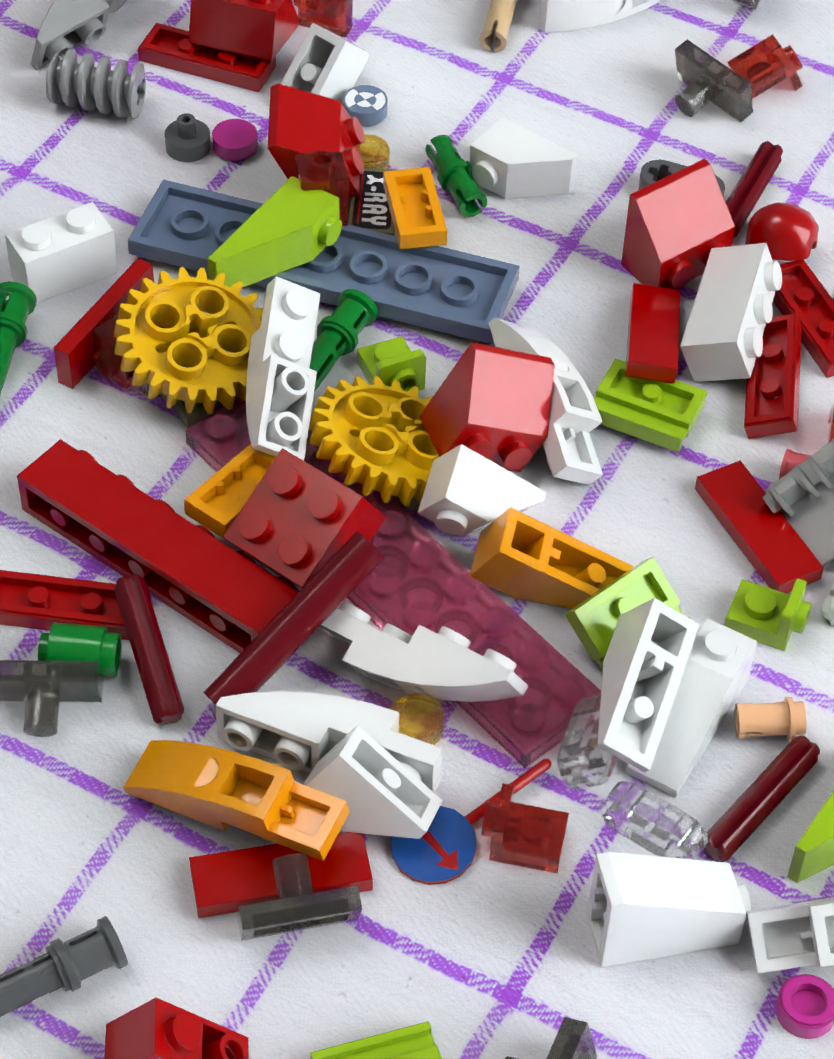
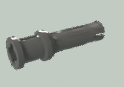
[0,916,128,1017]

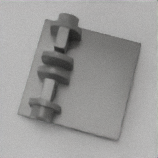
[762,438,834,567]

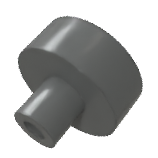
[164,113,211,162]

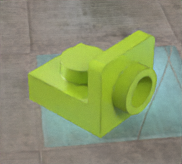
[357,336,426,392]
[724,578,812,651]

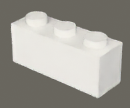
[680,243,782,382]

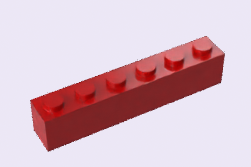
[17,439,299,653]

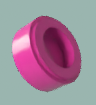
[212,119,258,161]
[775,974,834,1039]

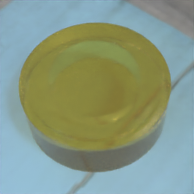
[360,134,390,169]
[390,693,444,745]

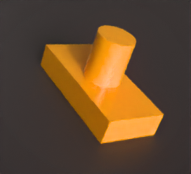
[383,167,447,250]
[184,444,276,539]

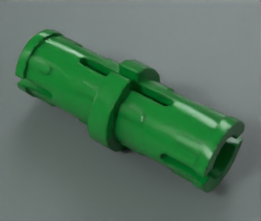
[425,135,487,217]

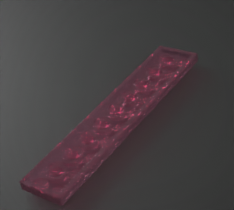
[185,398,601,768]

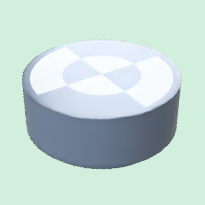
[343,85,388,127]

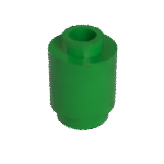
[38,622,122,682]

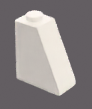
[587,852,751,968]

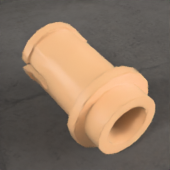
[734,697,807,741]

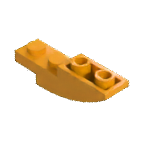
[123,740,350,861]

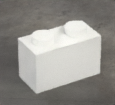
[5,202,118,303]

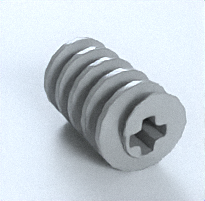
[46,49,146,119]

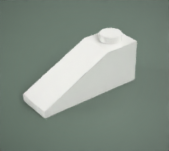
[597,598,699,772]
[625,618,757,798]

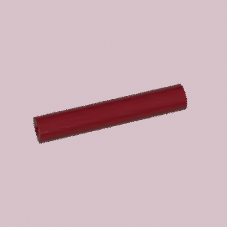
[203,531,385,705]

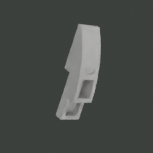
[31,0,127,70]

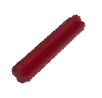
[726,141,783,239]
[114,574,184,725]
[701,735,820,862]

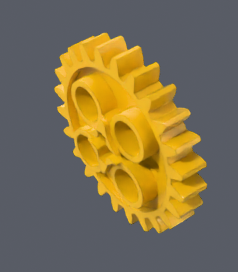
[114,267,263,414]
[309,376,439,506]

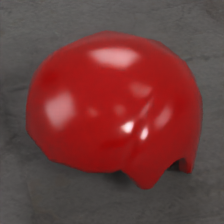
[745,202,819,261]

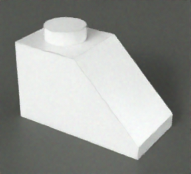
[281,23,370,101]
[469,117,578,199]
[418,444,546,537]
[303,725,443,839]

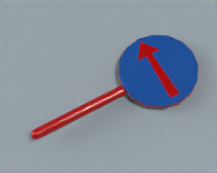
[390,758,552,885]

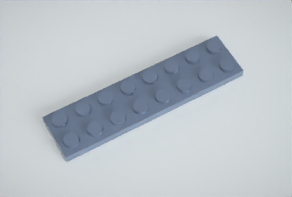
[128,179,520,344]

